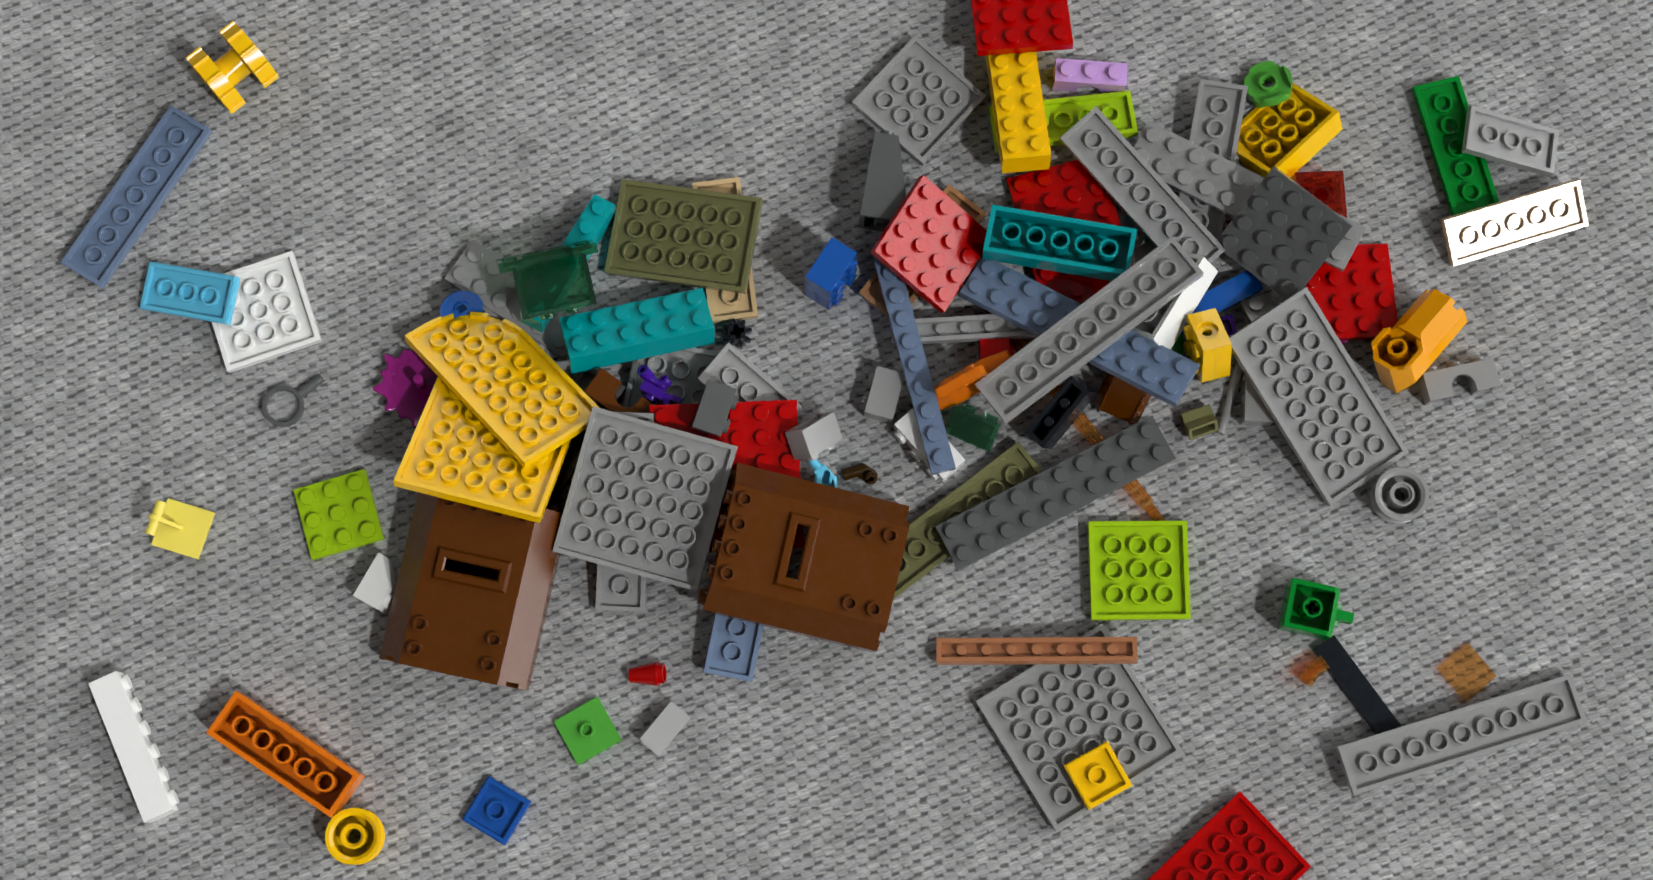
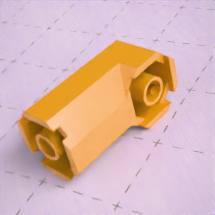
[1371,289,1467,393]

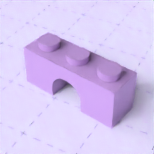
[1052,58,1128,94]

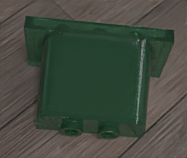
[495,239,598,320]

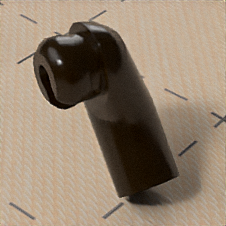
[841,463,878,485]

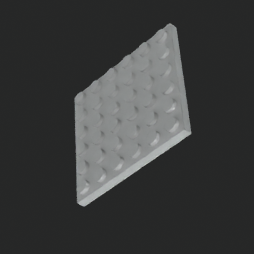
[552,406,738,591]
[975,624,1183,831]

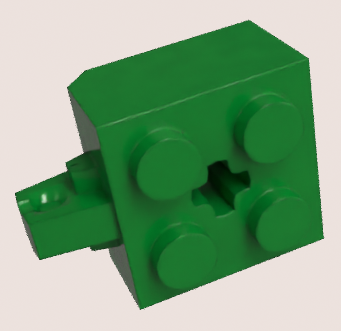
[1278,578,1354,640]

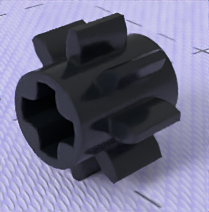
[722,318,752,350]

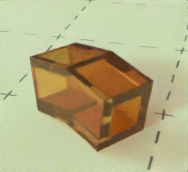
[1297,655,1329,687]

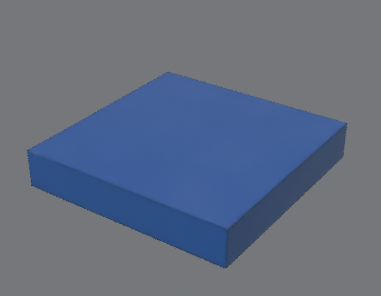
[462,776,532,846]

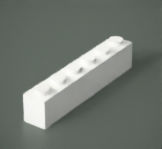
[88,671,179,823]

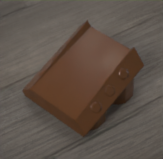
[1094,373,1151,426]

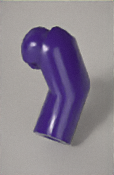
[637,365,672,391]

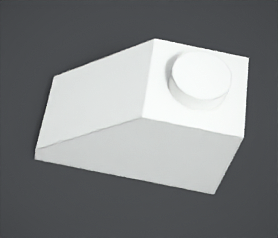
[353,552,396,614]

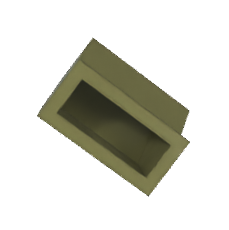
[1179,404,1218,440]

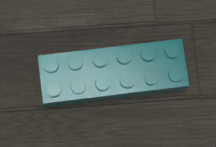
[983,205,1137,281]
[559,288,715,374]

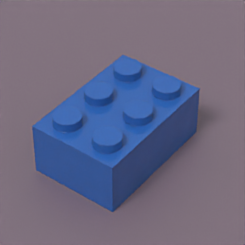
[805,237,858,310]

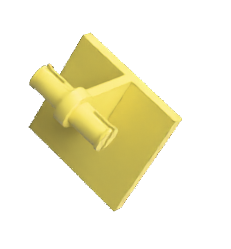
[144,498,216,560]

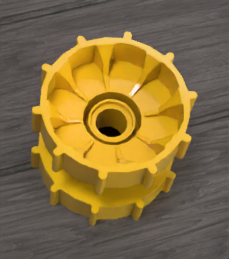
[185,21,279,114]

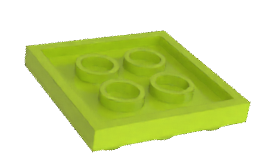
[293,469,385,561]

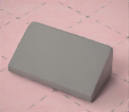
[639,701,691,756]

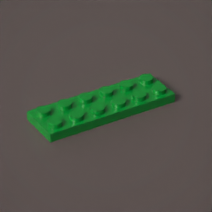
[1411,76,1499,216]

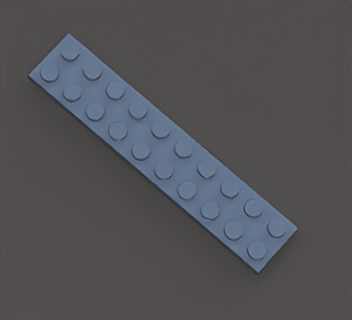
[960,257,1200,407]

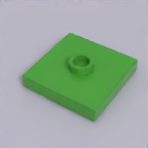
[554,696,622,766]

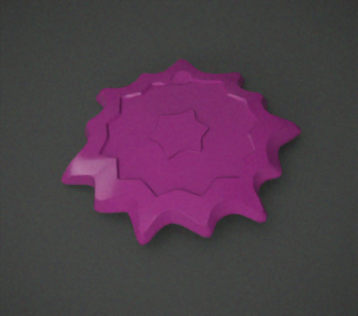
[373,350,438,428]

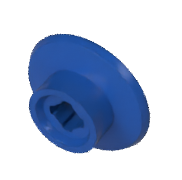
[440,290,483,318]

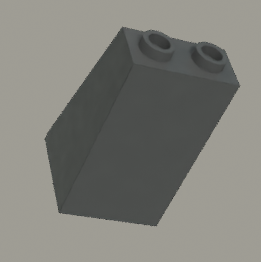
[859,130,906,232]

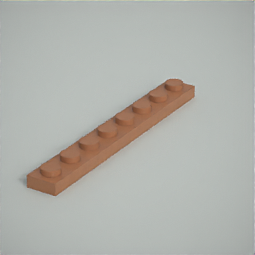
[936,637,1138,665]

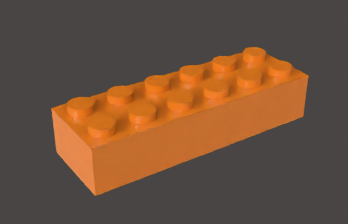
[206,691,365,818]

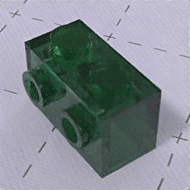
[945,403,1003,452]

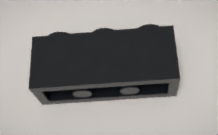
[1025,376,1097,449]

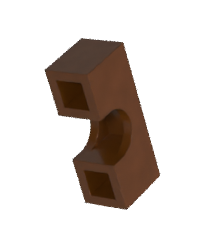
[584,368,654,413]

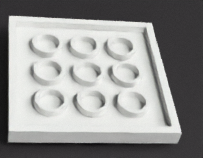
[212,251,322,373]

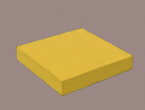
[1063,741,1133,810]

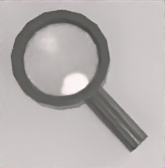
[262,374,325,427]

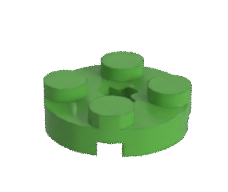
[1244,61,1292,108]

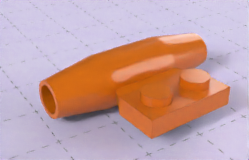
[934,350,1012,411]

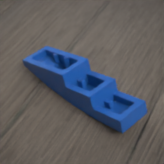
[1180,270,1263,335]

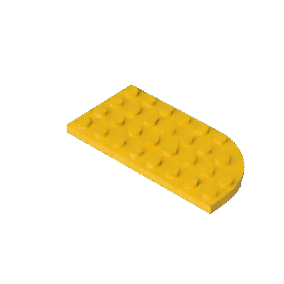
[405,312,599,468]

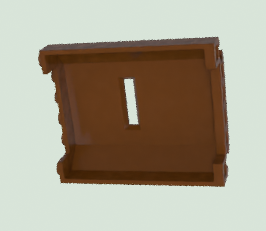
[697,463,909,652]
[379,492,564,691]

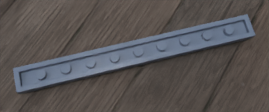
[869,242,956,476]

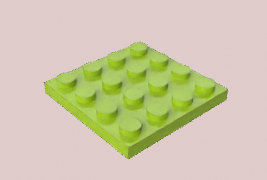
[1087,520,1191,621]

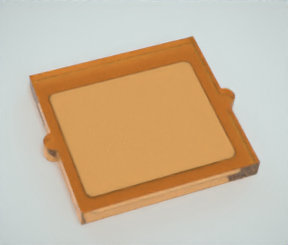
[1437,643,1497,702]

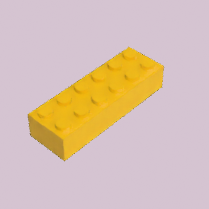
[985,52,1051,173]

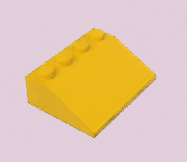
[1236,82,1343,178]

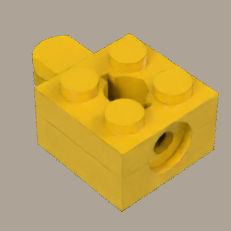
[1183,308,1232,383]

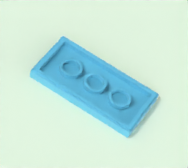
[139,261,241,325]

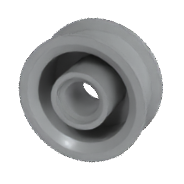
[1370,467,1429,524]

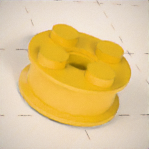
[325,808,385,865]

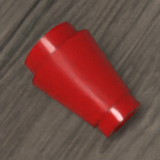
[629,661,667,686]

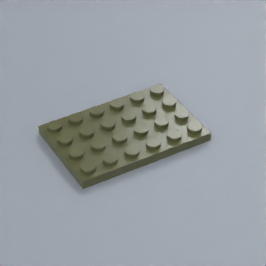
[604,179,763,294]

